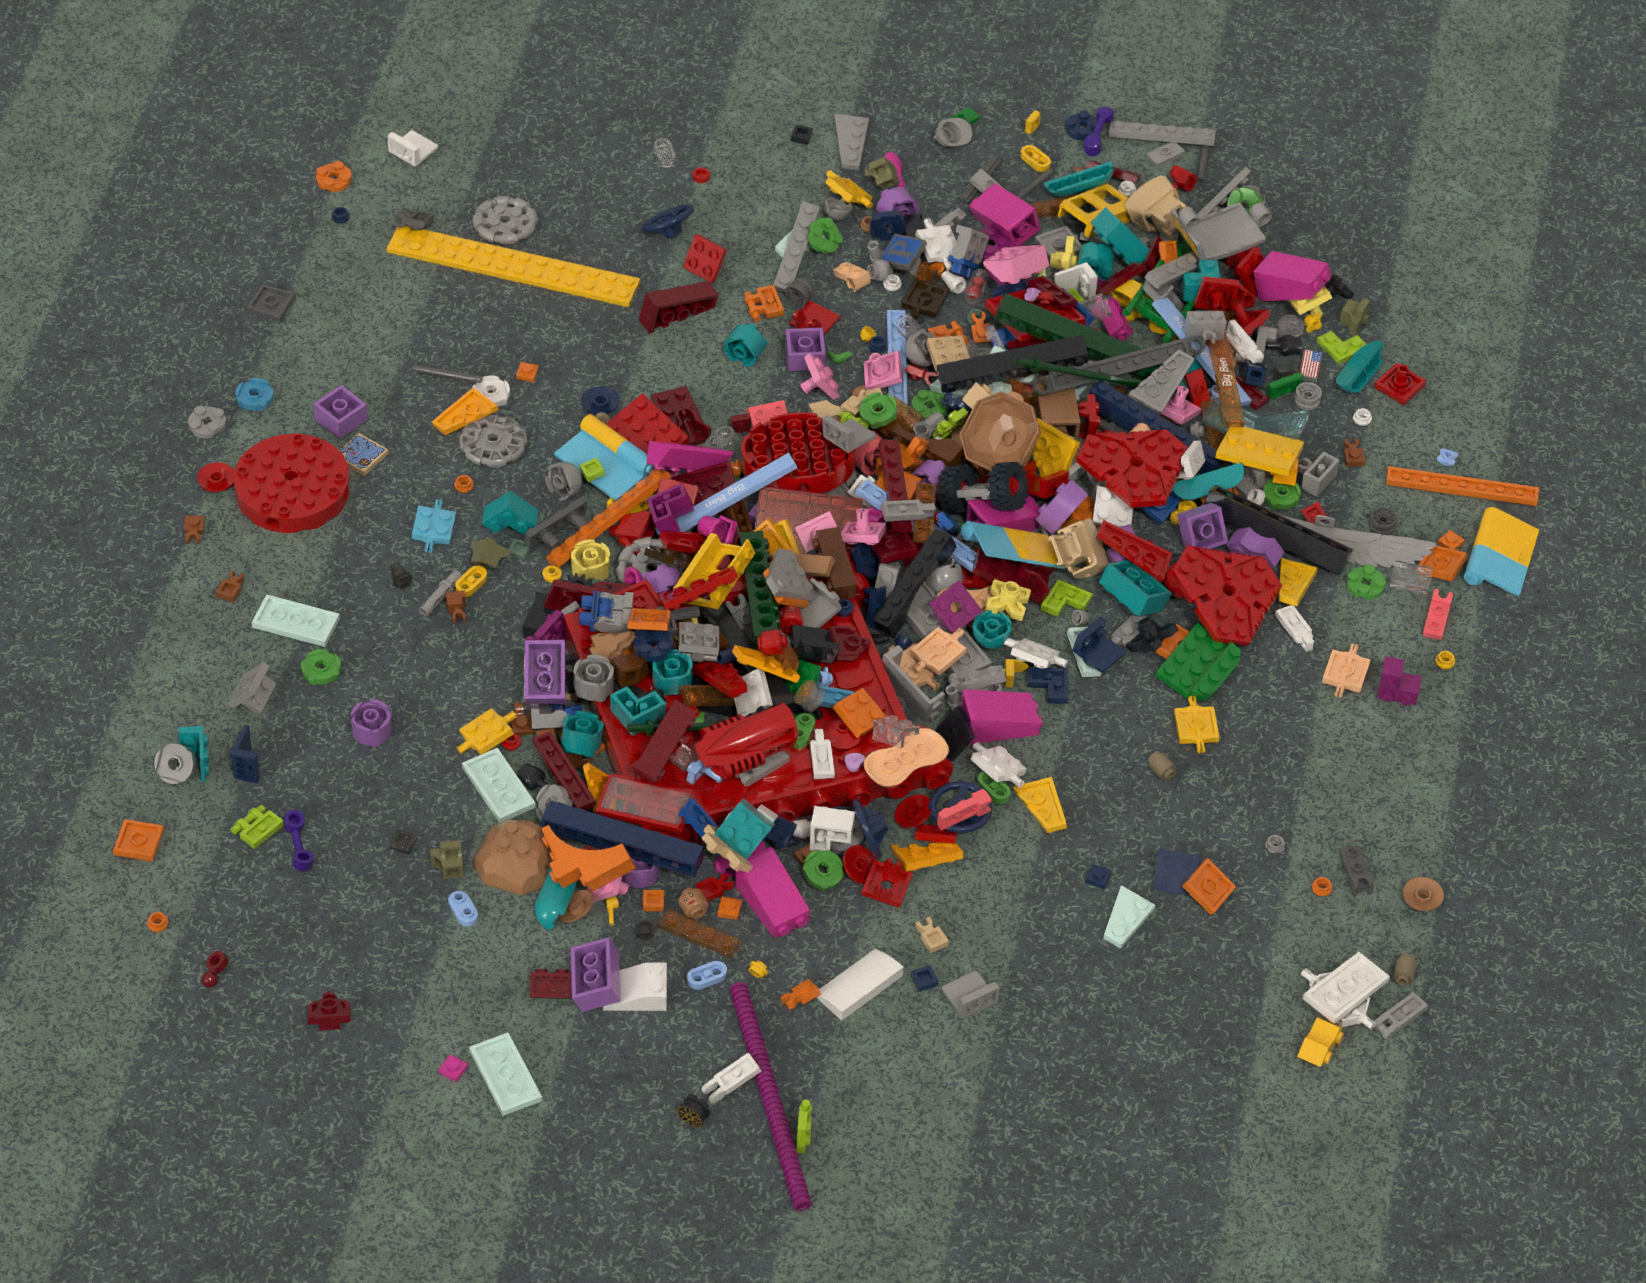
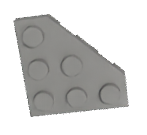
[765,549,817,601]

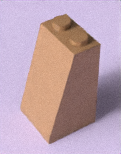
[1035,382,1080,441]

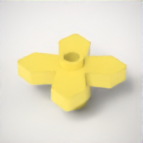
[1050,236,1078,270]
[985,580,1031,621]

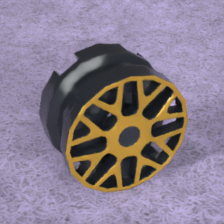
[677,1094,711,1128]

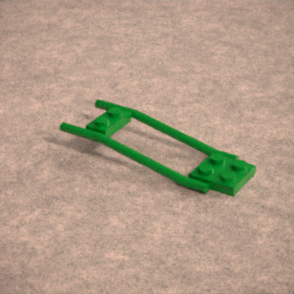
[1123,240,1198,343]

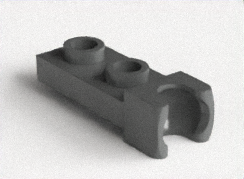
[724,593,754,643]
[1339,845,1374,896]

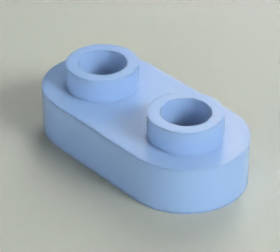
[448,891,478,926]
[687,961,727,990]

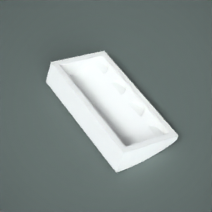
[816,949,904,1021]

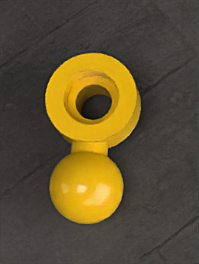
[1170,500,1197,526]

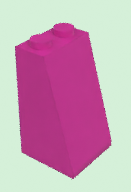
[969,183,1041,247]
[1253,251,1331,301]
[966,494,1041,532]
[961,689,1043,745]
[736,847,810,938]

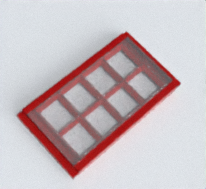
[595,774,696,834]

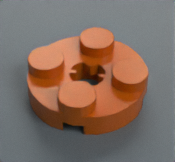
[316,161,352,192]

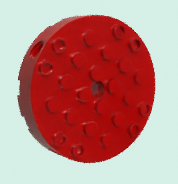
[741,412,856,496]
[234,433,350,533]

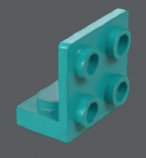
[179,726,209,782]

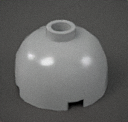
[905,329,936,367]
[545,462,582,501]
[925,563,963,595]

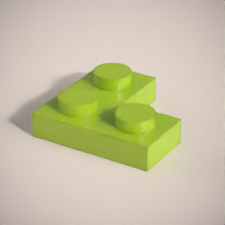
[1317,331,1366,364]
[1041,580,1093,617]

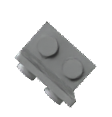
[822,415,876,453]
[941,971,1000,1019]

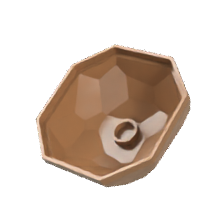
[959,391,1041,471]
[472,820,553,896]

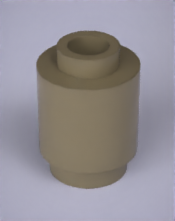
[1148,751,1177,781]
[1393,954,1417,986]

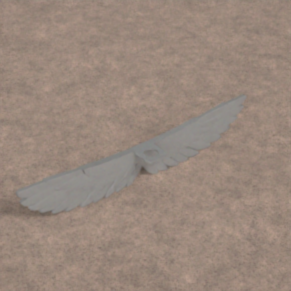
[1227,514,1436,569]

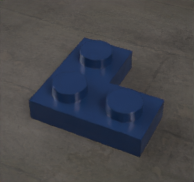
[1028,667,1068,704]

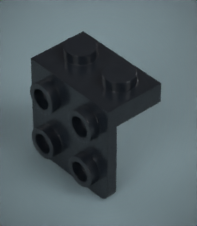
[791,625,840,664]

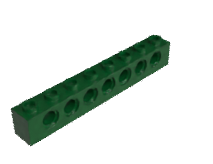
[740,530,781,651]

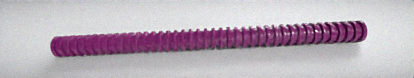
[729,982,812,1211]

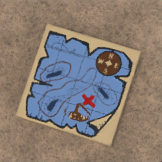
[340,433,389,476]

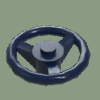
[642,204,694,238]
[928,781,993,834]
[852,799,889,859]

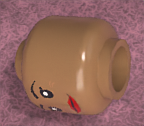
[678,888,709,919]

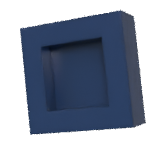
[1085,864,1112,889]
[911,965,938,992]

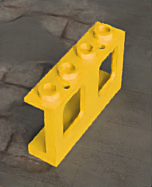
[1057,183,1131,238]
[673,533,755,609]

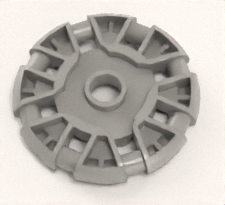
[473,196,538,245]
[459,415,527,468]
[616,537,685,583]

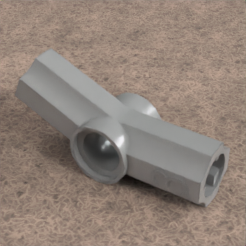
[912,412,946,439]

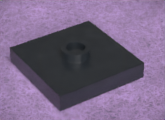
[935,706,976,762]

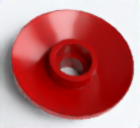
[197,462,234,492]
[823,718,863,750]
[895,794,931,828]
[843,845,876,884]

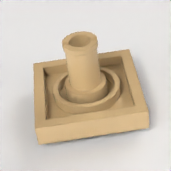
[926,335,970,372]

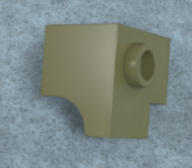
[864,157,900,190]
[1340,298,1370,336]
[470,538,511,569]
[430,840,464,879]

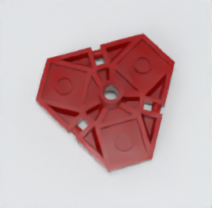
[1076,429,1189,508]
[1170,545,1283,646]

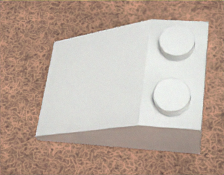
[603,963,667,1011]

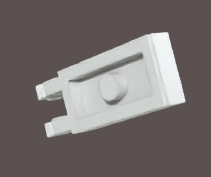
[701,1053,761,1103]

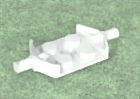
[1301,968,1376,1030]

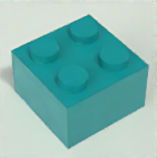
[714,798,775,859]

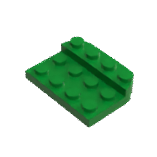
[1154,623,1241,701]

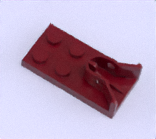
[651,386,711,446]
[658,461,735,506]
[869,521,918,566]
[972,545,1055,605]
[544,579,630,611]

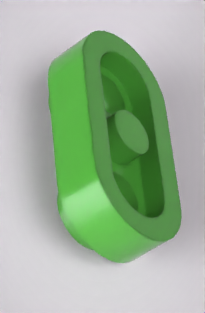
[792,713,815,749]
[977,771,1011,804]

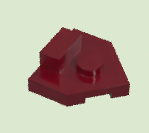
[828,626,871,661]
[308,991,351,1031]

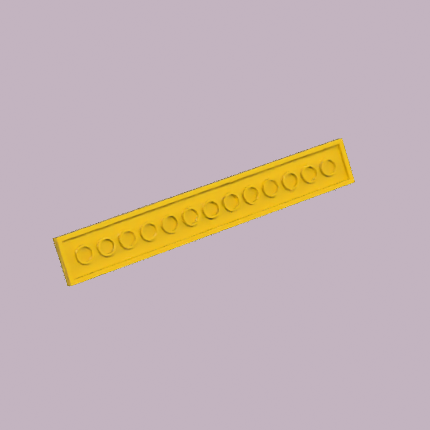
[387,225,640,307]

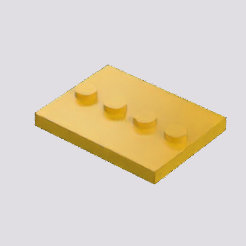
[1215,424,1304,476]

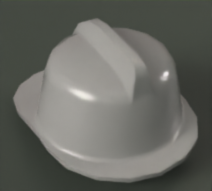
[933,118,972,147]

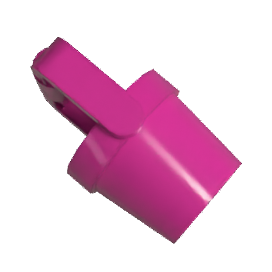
[698,515,737,545]

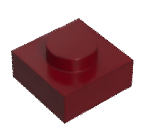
[730,413,750,433]

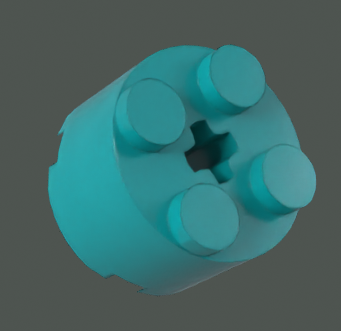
[1077,242,1114,282]
[723,323,768,367]
[652,649,692,696]
[561,711,604,757]

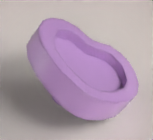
[1024,288,1041,301]
[845,753,865,772]

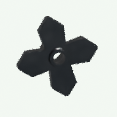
[1324,274,1355,302]
[1127,617,1178,652]

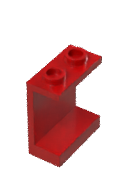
[1023,460,1069,499]

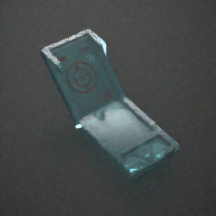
[1202,396,1310,439]

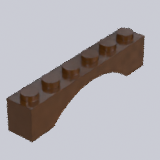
[868,407,966,467]
[612,630,730,687]

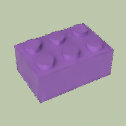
[525,640,566,704]
[571,937,621,1012]

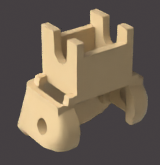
[1125,176,1186,239]
[1048,518,1108,579]

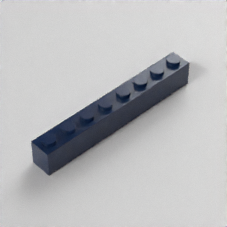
[1086,380,1223,475]
[541,800,704,877]

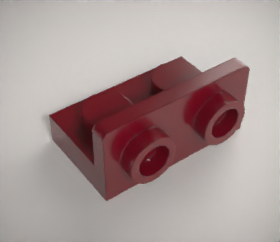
[1138,236,1163,277]
[530,969,572,999]

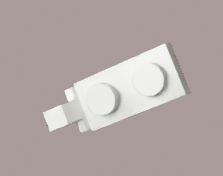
[1224,320,1264,364]
[1275,605,1314,652]
[810,729,835,779]

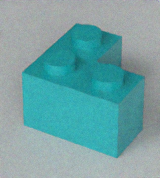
[1181,260,1220,301]
[482,490,538,535]
[610,686,666,736]

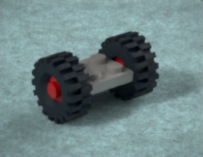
[937,462,1029,514]

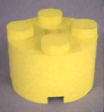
[571,539,610,581]

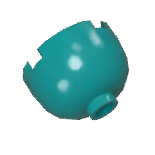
[973,610,1011,649]

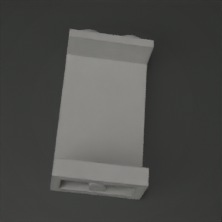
[777,578,842,648]
[882,645,945,724]

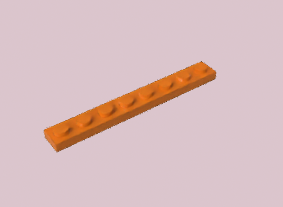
[1386,466,1539,506]
[545,469,671,567]

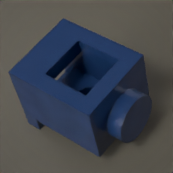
[1241,360,1267,386]

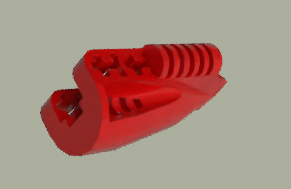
[695,703,798,779]

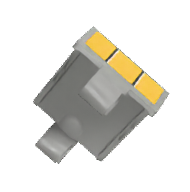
[1170,202,1272,260]

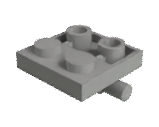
[678,622,719,662]

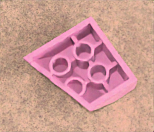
[983,245,1049,284]

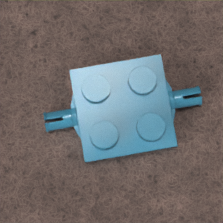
[411,499,456,553]

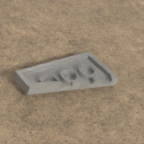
[834,114,869,170]
[1128,349,1195,416]

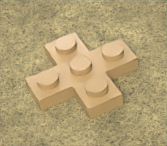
[702,824,753,873]

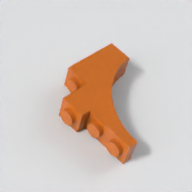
[542,825,636,892]

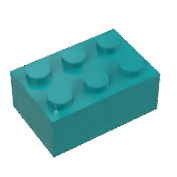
[1091,207,1150,265]
[1099,560,1171,616]

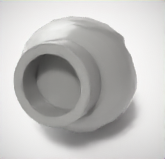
[867,259,893,281]

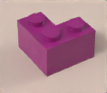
[647,483,694,534]
[1377,656,1422,705]

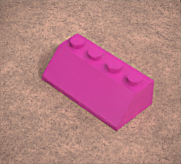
[647,441,733,472]

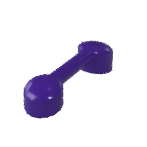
[1084,107,1114,156]
[284,809,314,871]

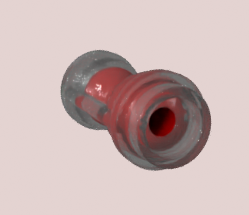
[964,269,990,305]

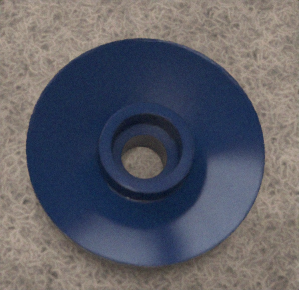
[582,387,619,414]

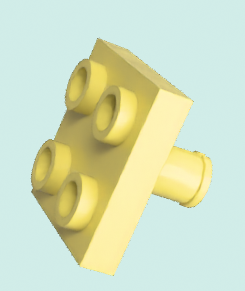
[1288,286,1332,316]

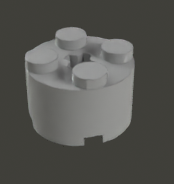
[574,655,614,702]

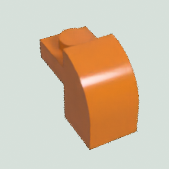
[899,436,929,470]

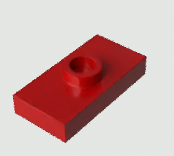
[1184,368,1212,408]
[915,824,958,844]

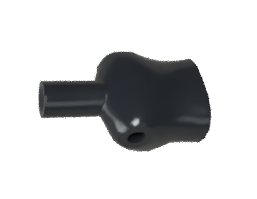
[1267,335,1301,356]
[517,763,550,791]

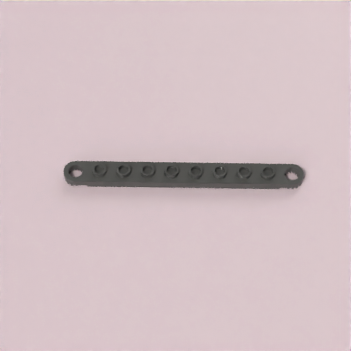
[1032,336,1205,396]

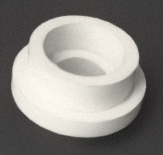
[1118,181,1136,197]
[883,274,901,291]
[1353,408,1372,426]
[1247,489,1265,505]

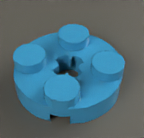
[236,378,274,411]

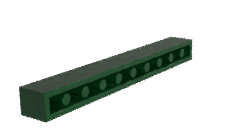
[994,293,1163,380]

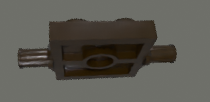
[902,274,949,319]
[644,546,692,570]

